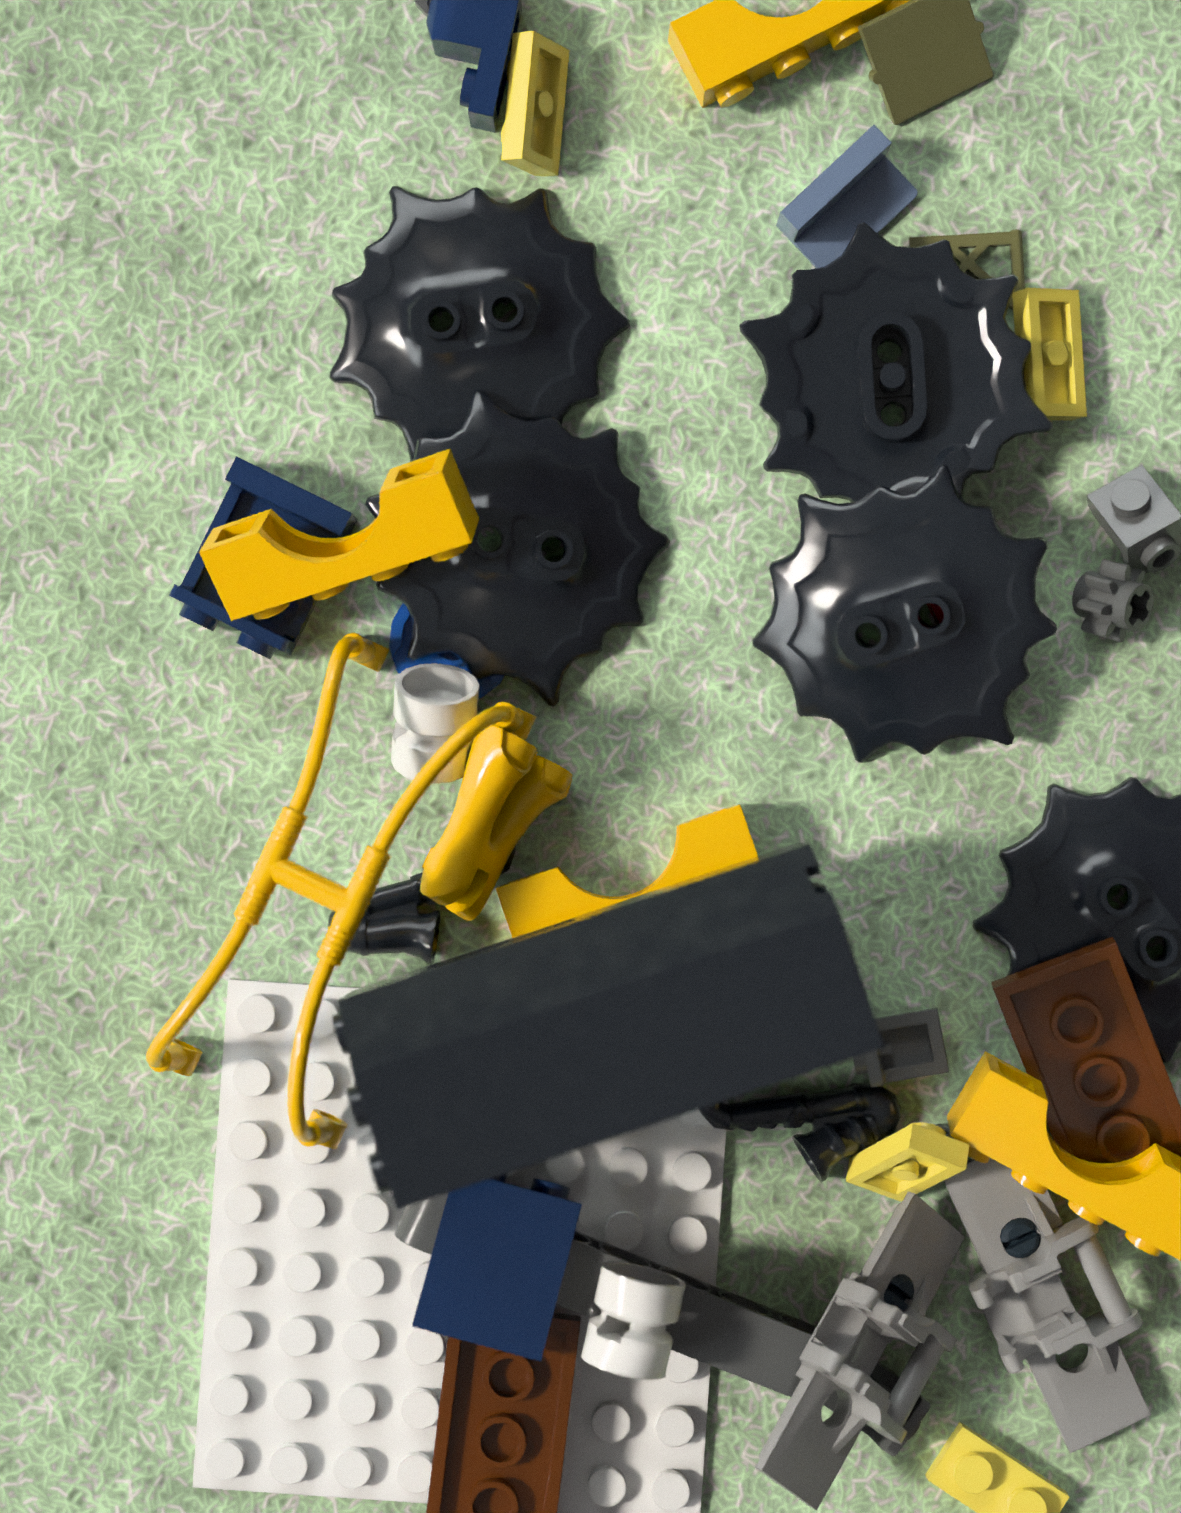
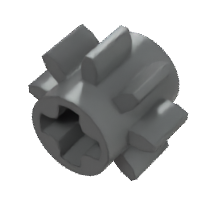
[1072,559,1154,642]

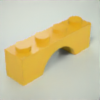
[668,0,910,108]
[199,449,479,621]
[496,804,758,938]
[947,1051,1181,1261]

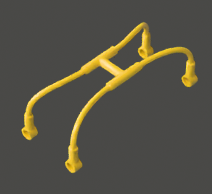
[146,633,536,1149]

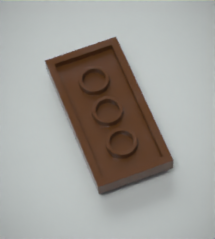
[991,937,1181,1163]
[426,1313,581,1513]

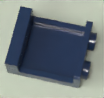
[169,456,358,660]
[412,1173,582,1362]

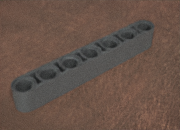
[394,1193,816,1397]

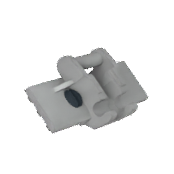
[943,1158,1151,1453]
[755,1191,965,1510]

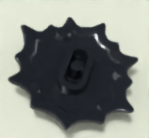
[329,186,630,462]
[739,222,1053,503]
[365,390,670,707]
[752,464,1057,763]
[972,777,1181,1063]

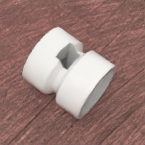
[391,663,479,784]
[582,1262,686,1380]

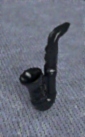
[328,846,516,965]
[699,1083,901,1183]

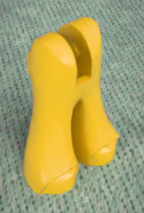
[420,725,573,921]

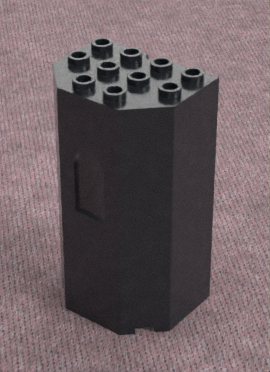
[332,843,884,1210]

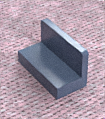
[776,124,917,268]

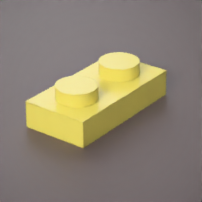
[501,31,570,176]
[1012,288,1087,421]
[846,1122,970,1202]
[925,1422,1070,1513]

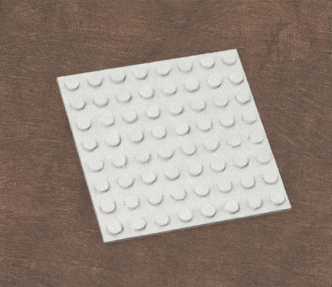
[193,979,728,1513]

